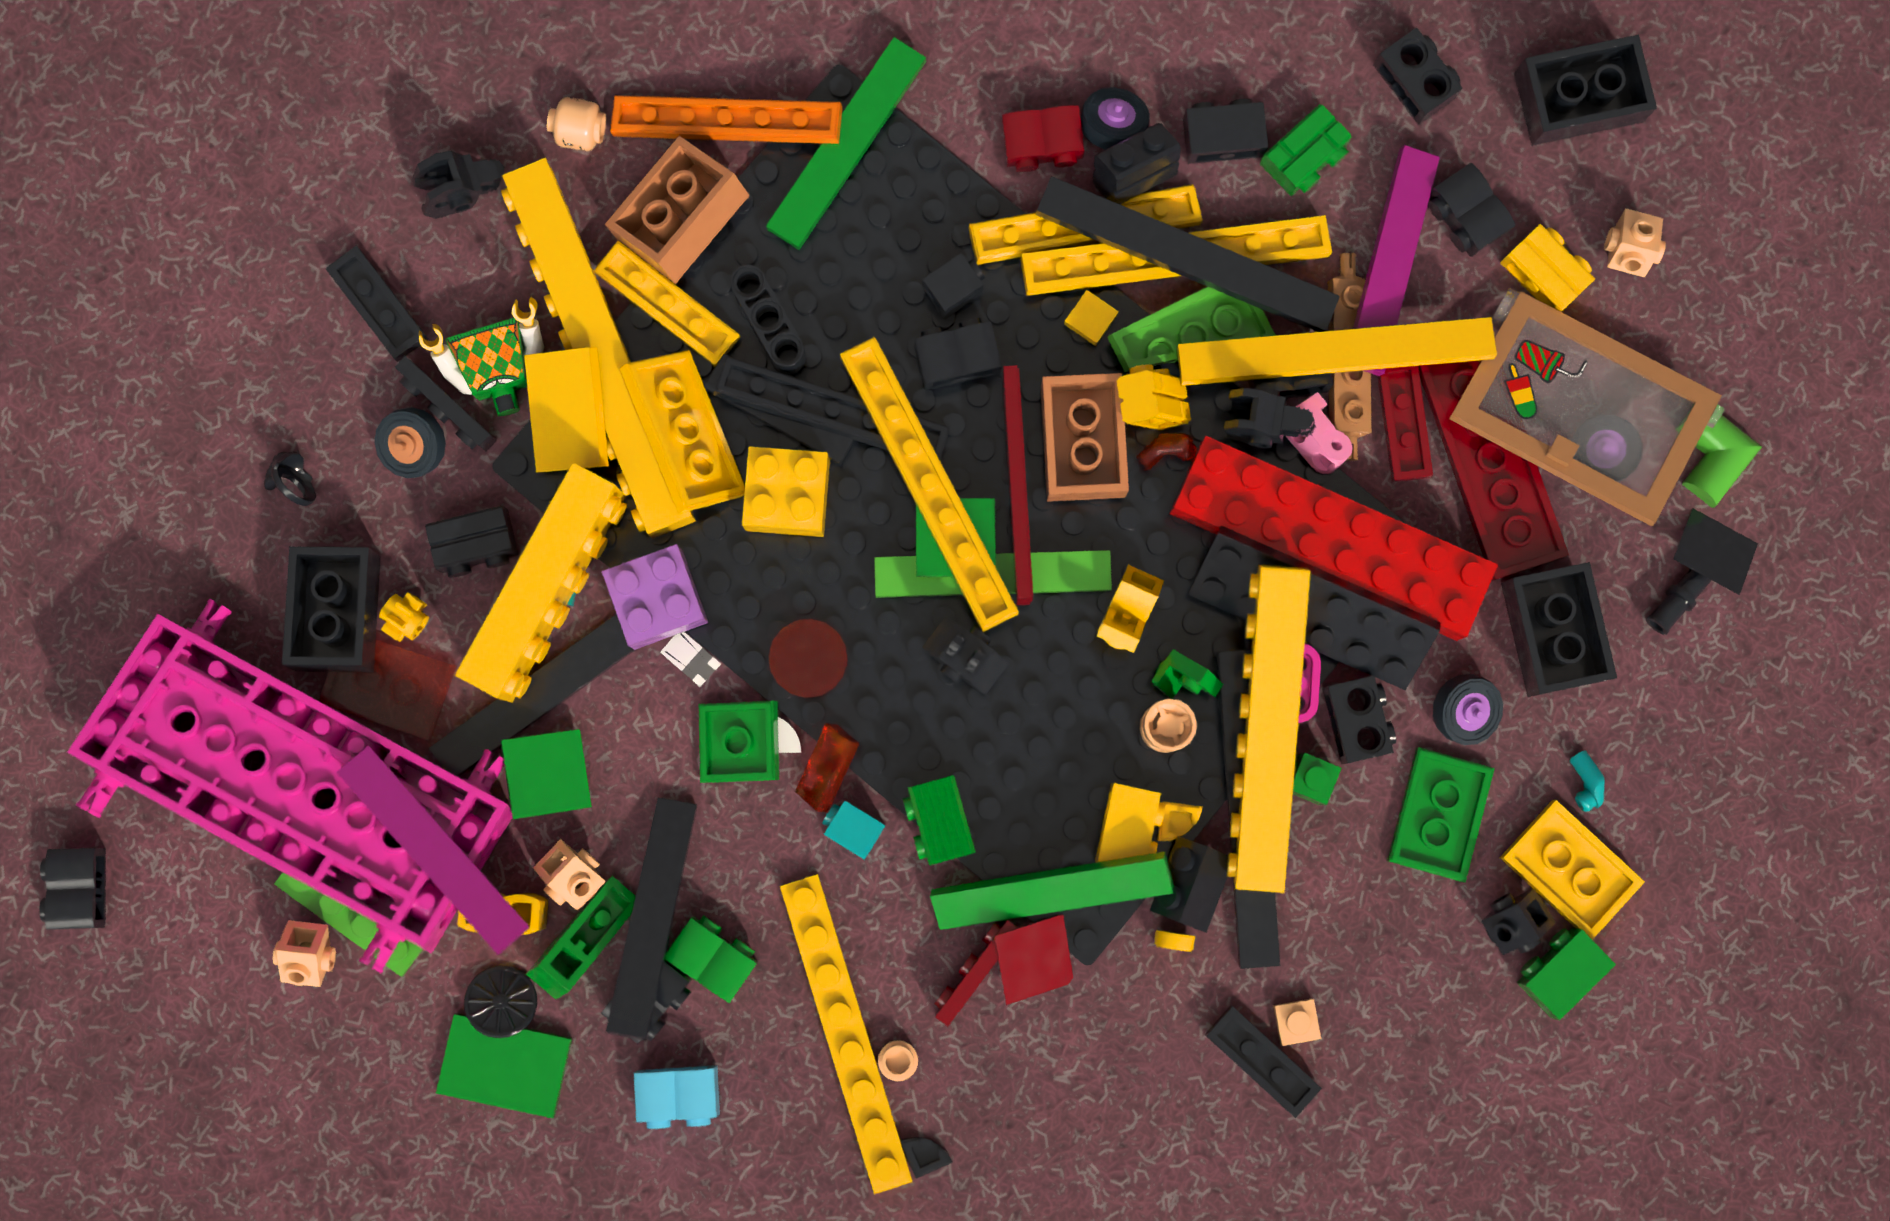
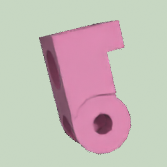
[1286,392,1352,474]

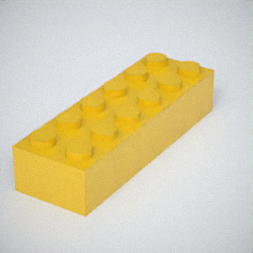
[455,463,627,703]

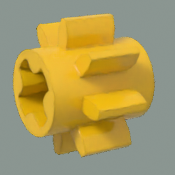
[379,592,429,642]

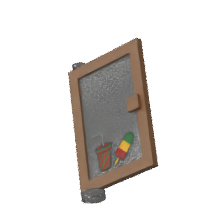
[1449,287,1725,526]

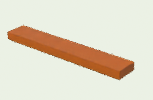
[610,95,842,144]

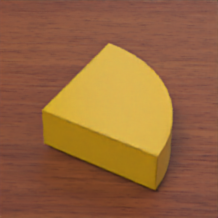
[1157,801,1202,841]

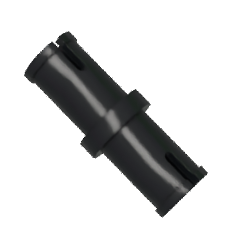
[1646,569,1712,635]

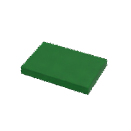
[1387,747,1495,883]
[436,1013,572,1119]

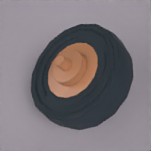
[374,407,446,478]

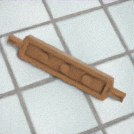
[1328,253,1371,461]

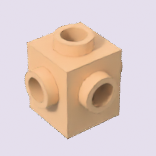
[1604,208,1666,277]
[533,839,606,911]
[273,920,336,987]

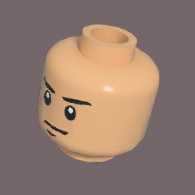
[547,97,606,151]

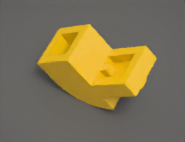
[1097,564,1164,653]

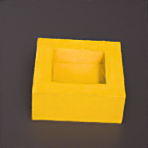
[1064,290,1119,346]

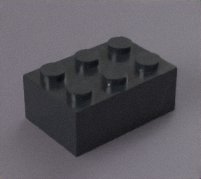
[1514,34,1657,146]
[282,546,380,672]
[1501,562,1617,697]

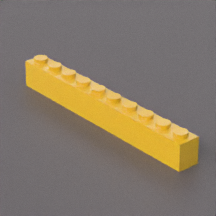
[501,158,696,539]

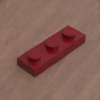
[1377,366,1433,482]
[934,919,1018,1027]

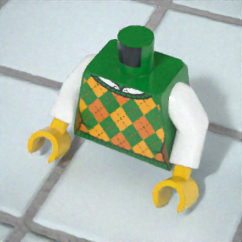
[419,297,544,416]

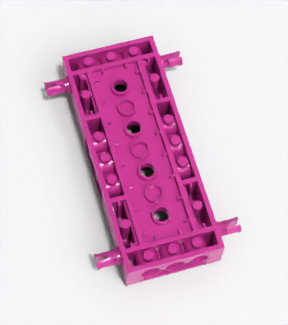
[67,599,512,973]

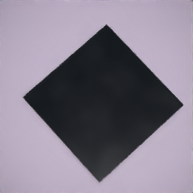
[1673,508,1758,595]

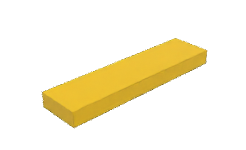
[594,241,740,367]

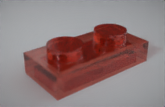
[795,723,860,813]

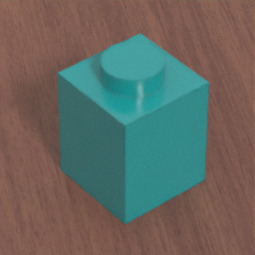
[822,800,886,860]

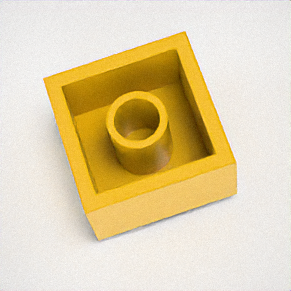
[742,447,830,537]

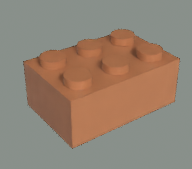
[605,136,749,284]
[1041,373,1129,502]

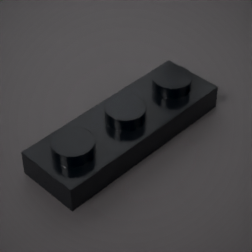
[325,245,428,362]
[395,356,497,452]
[1205,1005,1322,1118]

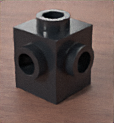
[1481,889,1556,955]

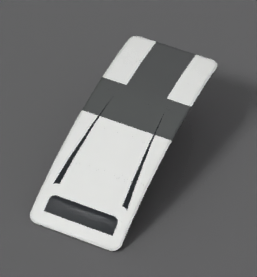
[661,632,721,687]

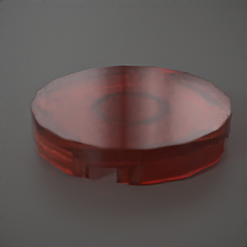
[769,619,848,698]

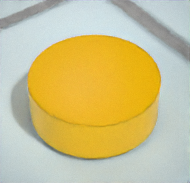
[1154,930,1195,952]

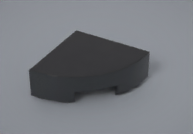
[900,1137,953,1179]

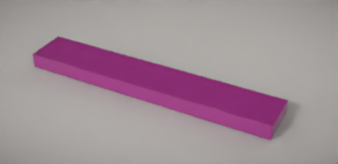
[1353,145,1440,376]
[337,745,530,955]

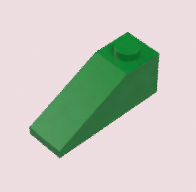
[526,876,636,1000]

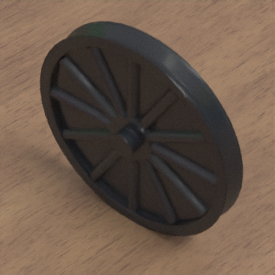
[464,966,537,1038]

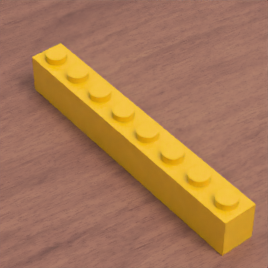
[1227,565,1310,893]

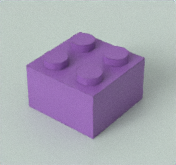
[602,544,708,650]

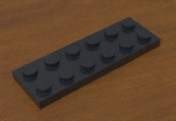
[1188,526,1441,690]

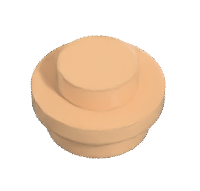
[878,1040,918,1081]

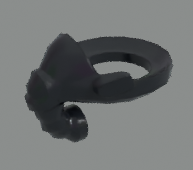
[263,451,316,506]

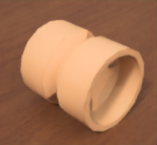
[1140,699,1197,753]

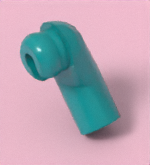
[1569,750,1605,812]

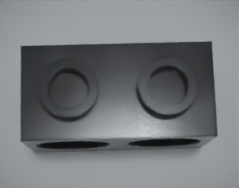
[1373,27,1463,125]
[1322,676,1396,765]

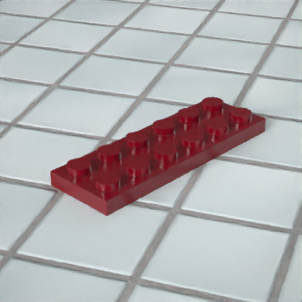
[1418,360,1569,581]

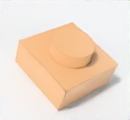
[1273,998,1321,1046]

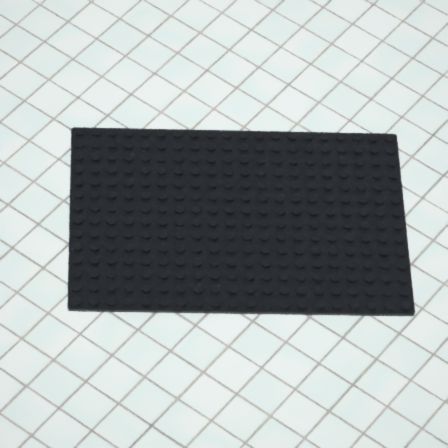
[492,65,1408,965]

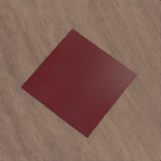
[994,914,1073,1005]

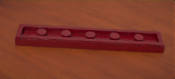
[1002,365,1033,605]

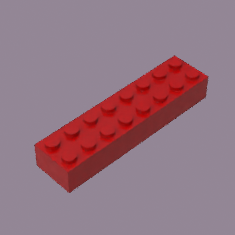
[1169,436,1498,641]

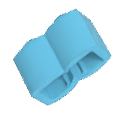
[634,1065,720,1129]

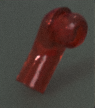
[1136,433,1197,470]

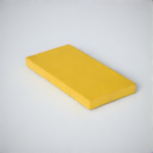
[620,350,745,514]

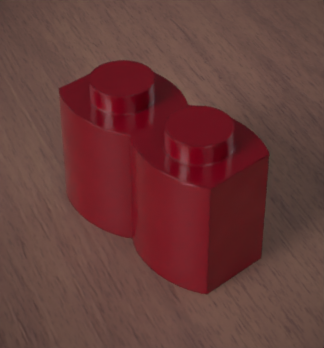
[1002,105,1084,172]

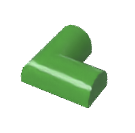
[1674,407,1762,508]

